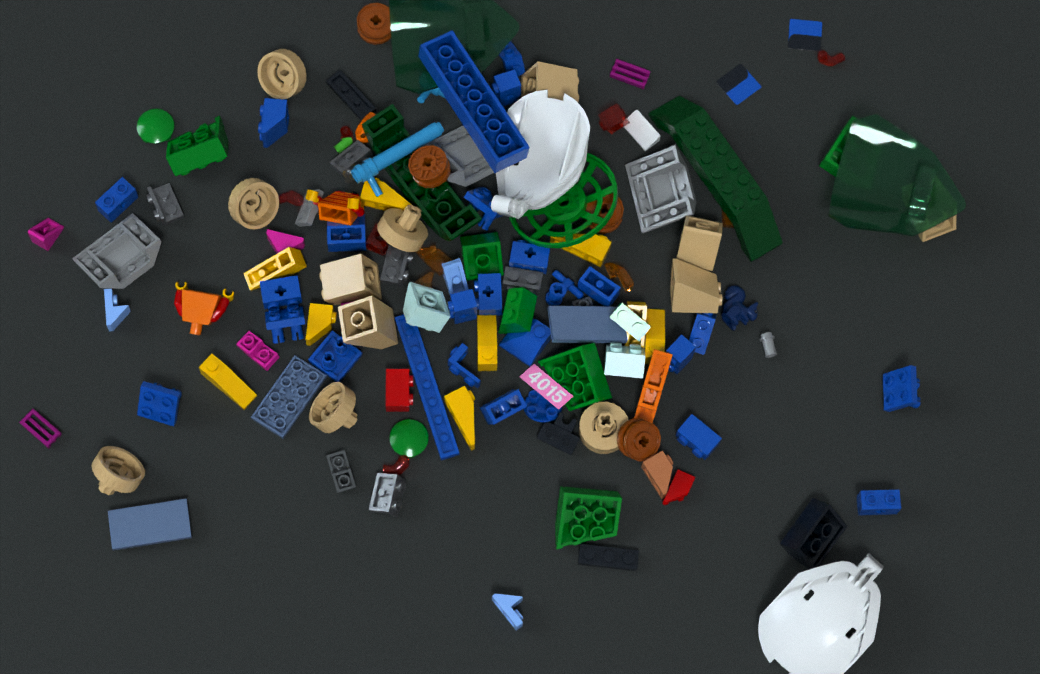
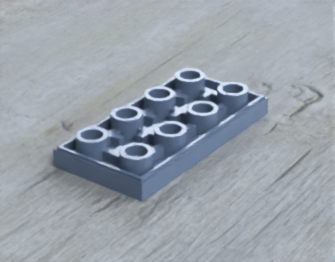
[547,306,628,343]
[251,355,327,439]
[108,499,192,551]

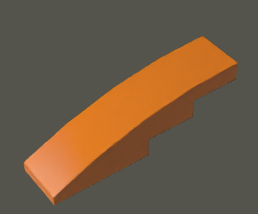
[634,349,673,424]

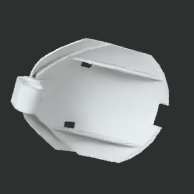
[491,90,590,219]
[758,553,884,674]

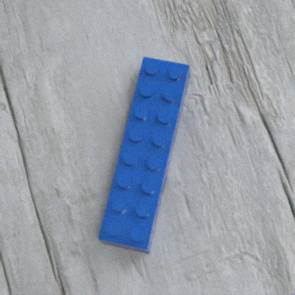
[418,30,530,173]

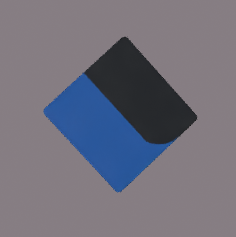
[788,19,822,51]
[716,64,761,105]

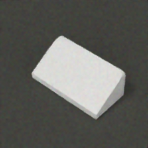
[622,110,660,151]

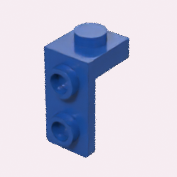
[492,38,525,76]
[689,313,717,355]
[448,343,481,388]

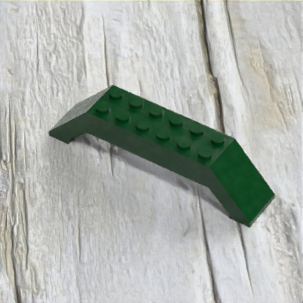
[648,96,783,263]

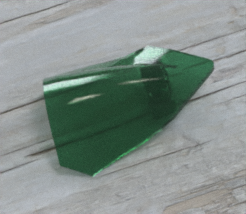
[389,0,520,94]
[828,114,966,236]

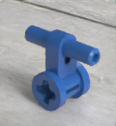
[545,270,584,306]

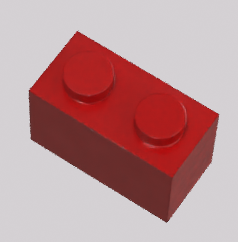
[386,369,413,412]

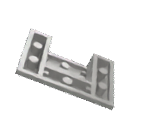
[420,126,494,187]
[625,145,697,234]
[72,213,162,289]

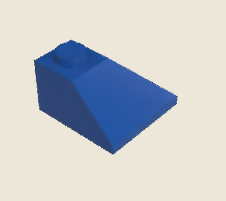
[499,319,551,367]

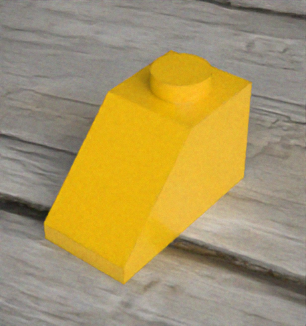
[306,303,337,346]

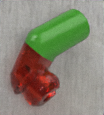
[334,126,353,154]

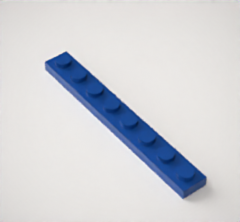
[394,315,460,460]

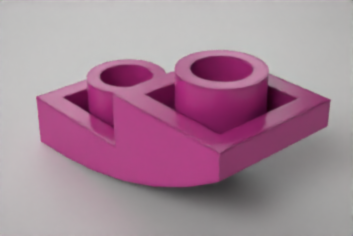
[236,331,280,371]

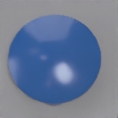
[524,390,562,422]

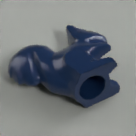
[721,286,758,331]

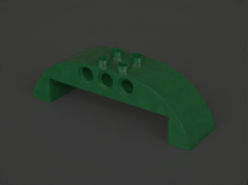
[362,104,482,241]

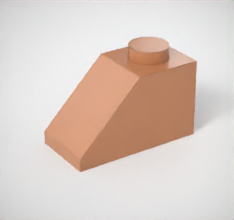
[641,451,673,499]

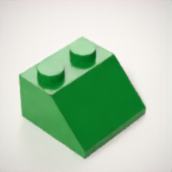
[460,232,504,281]
[498,287,537,334]

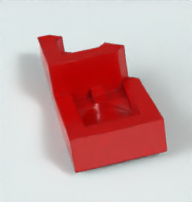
[662,470,695,505]

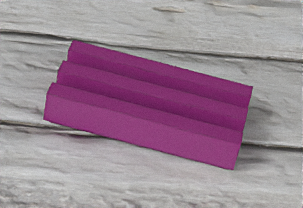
[610,59,651,89]
[19,409,62,449]

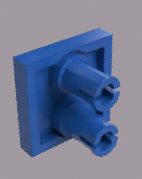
[464,187,504,230]
[265,305,305,344]
[308,331,363,382]
[883,365,921,412]
[137,381,182,427]

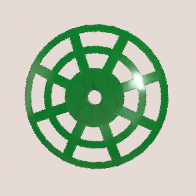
[509,153,618,248]

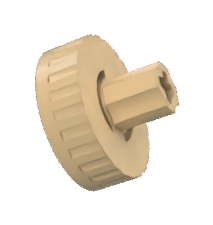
[258,49,307,99]
[228,178,279,229]
[377,204,428,252]
[309,382,358,433]
[579,402,628,454]
[91,446,145,495]

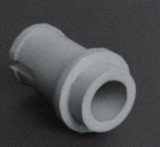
[760,332,777,358]

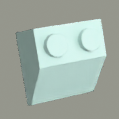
[403,282,451,333]

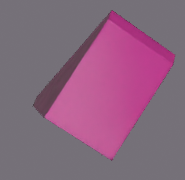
[28,218,64,251]
[266,229,305,254]

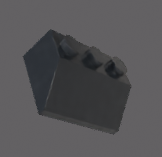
[780,498,848,569]

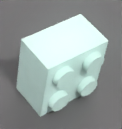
[604,342,645,378]

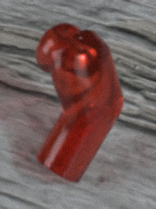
[817,50,845,67]
[278,191,304,206]
[383,455,410,475]

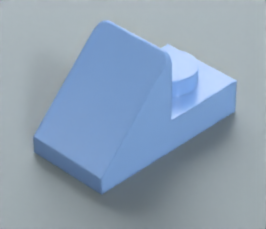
[442,258,469,294]
[104,288,131,332]
[492,594,523,631]

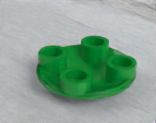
[137,109,174,144]
[390,419,428,458]

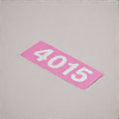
[519,364,574,410]

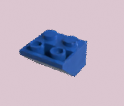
[258,98,289,148]
[327,214,366,252]

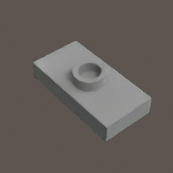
[295,189,324,227]

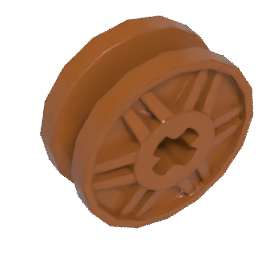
[357,3,395,45]
[408,145,451,188]
[585,193,624,234]
[617,418,661,461]

